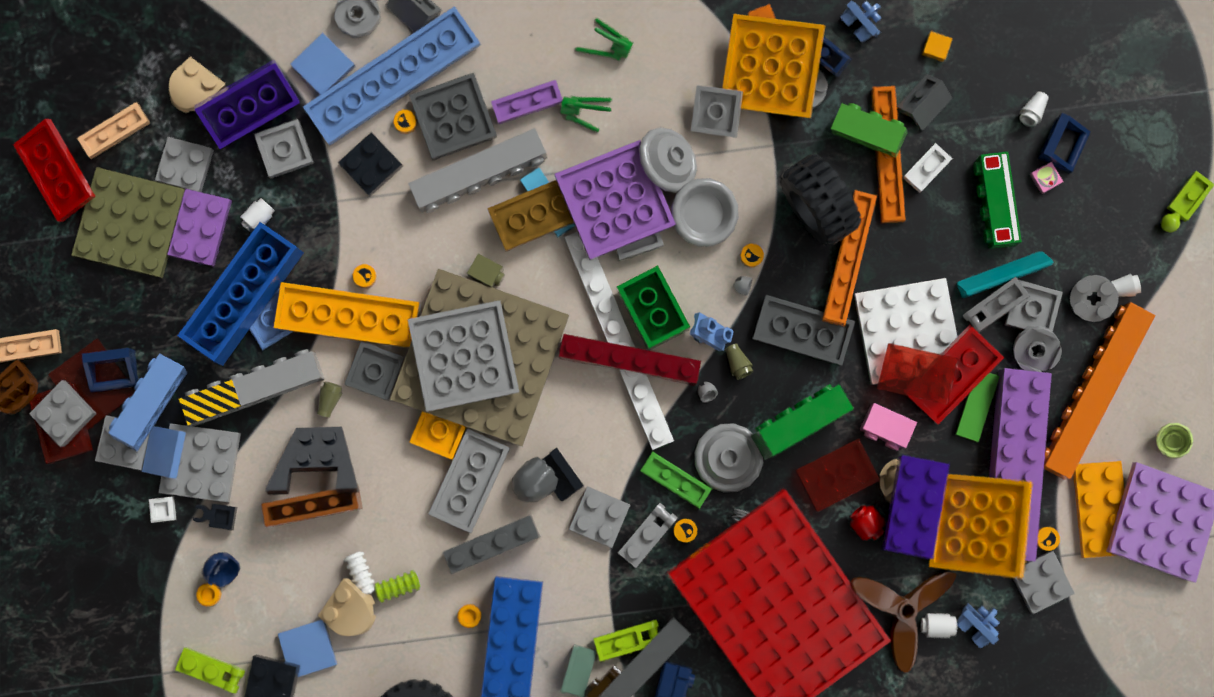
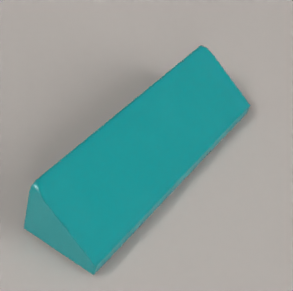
[957,251,1054,298]

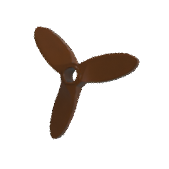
[851,571,956,673]

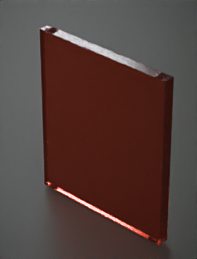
[48,338,136,429]

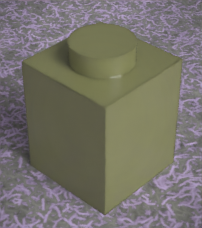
[467,253,505,288]

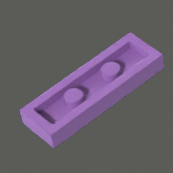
[491,80,563,125]

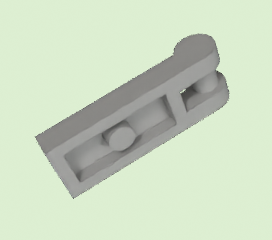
[963,277,1030,333]
[618,503,678,568]

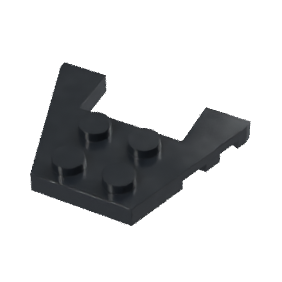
[266,427,359,495]

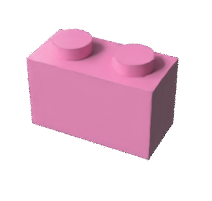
[860,403,917,451]

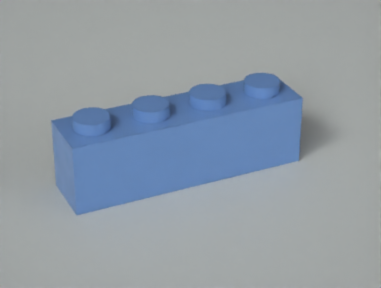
[109,353,187,451]

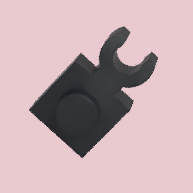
[193,504,237,530]

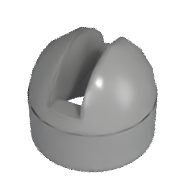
[734,276,752,296]
[697,382,718,402]

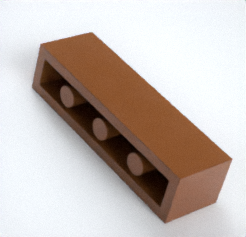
[261,486,363,527]

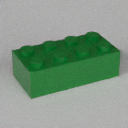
[751,384,854,460]

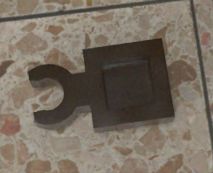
[586,665,621,697]

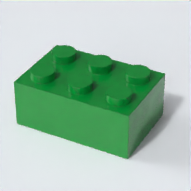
[616,265,690,351]

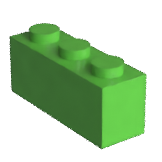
[831,103,907,158]

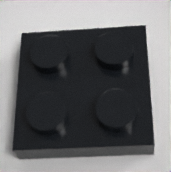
[338,132,403,197]
[244,654,300,697]

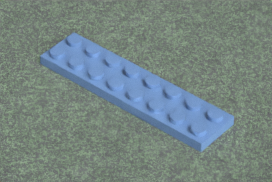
[303,6,481,146]

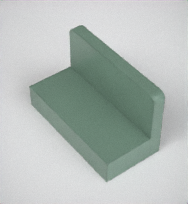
[561,644,597,697]

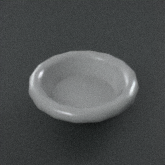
[639,127,697,193]
[671,178,739,247]
[694,423,763,492]

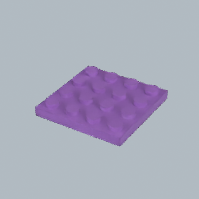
[554,140,676,260]
[1106,462,1214,583]

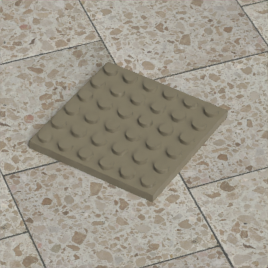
[390,268,569,447]

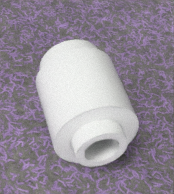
[241,198,275,232]
[921,613,957,638]

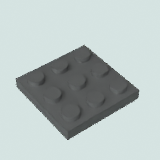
[409,72,497,160]

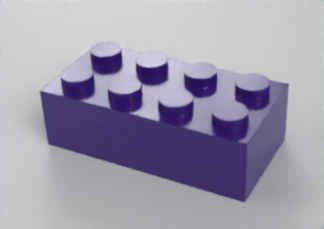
[194,59,300,149]
[882,455,949,559]

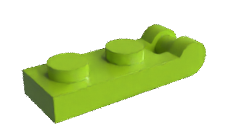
[593,619,658,661]
[175,647,245,694]

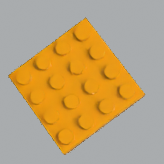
[722,14,825,118]
[929,474,1033,578]

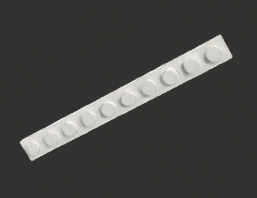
[564,232,674,450]

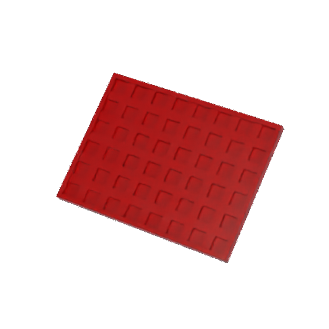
[667,488,891,697]

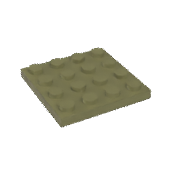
[72,167,185,278]

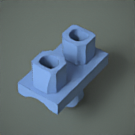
[840,0,881,42]
[690,312,733,351]
[957,603,999,648]

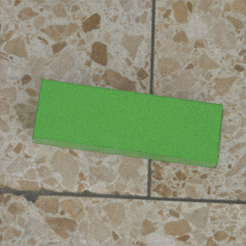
[955,373,1000,442]
[640,452,712,509]

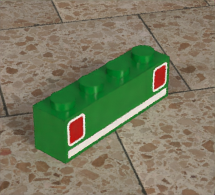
[974,152,1022,249]

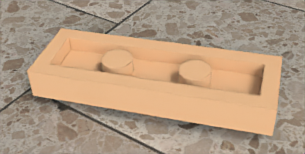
[77,102,150,159]
[0,329,62,363]

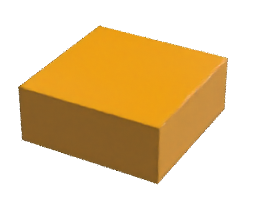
[922,31,952,62]

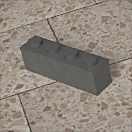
[443,515,540,574]

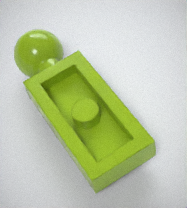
[1161,171,1214,232]

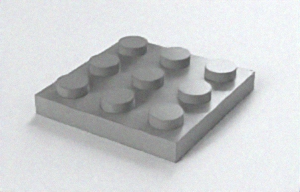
[159,424,241,502]

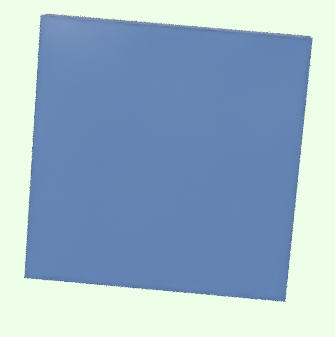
[290,33,355,95]
[250,288,293,350]
[142,426,186,479]
[278,620,337,677]

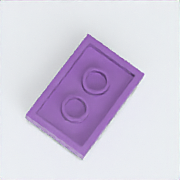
[167,189,232,267]

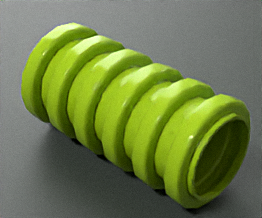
[374,570,420,603]

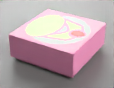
[1030,162,1063,194]

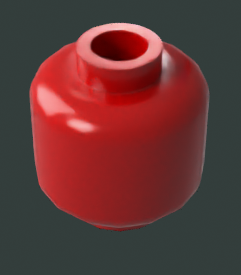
[850,505,885,540]

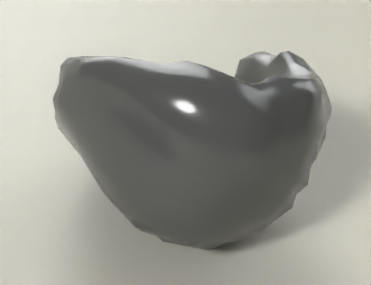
[512,457,558,502]

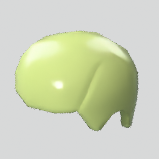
[1156,423,1193,458]

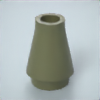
[725,343,753,380]
[317,381,343,418]

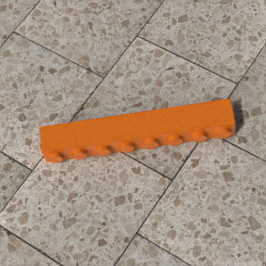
[1044,302,1156,480]

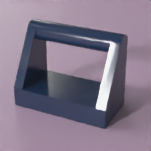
[1038,113,1091,173]
[82,348,138,392]

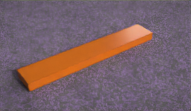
[871,86,905,223]
[822,190,877,327]

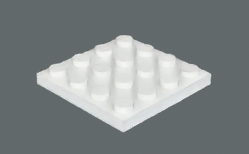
[854,278,957,385]

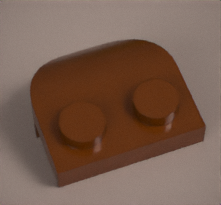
[0,359,38,415]

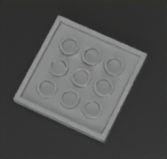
[408,300,519,412]

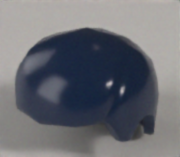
[201,552,240,588]

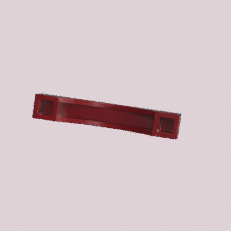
[559,334,701,386]

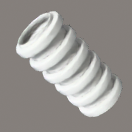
[344,551,375,594]

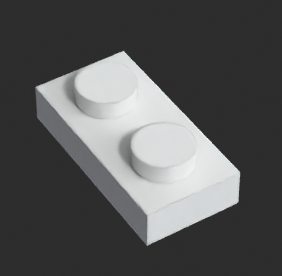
[903,143,952,193]

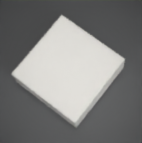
[149,497,176,523]

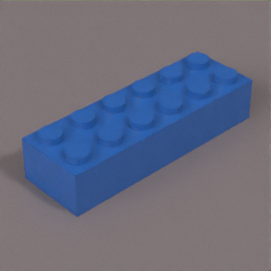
[178,222,304,366]
[481,576,544,697]

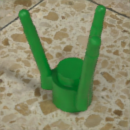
[575,18,634,61]
[561,96,612,132]

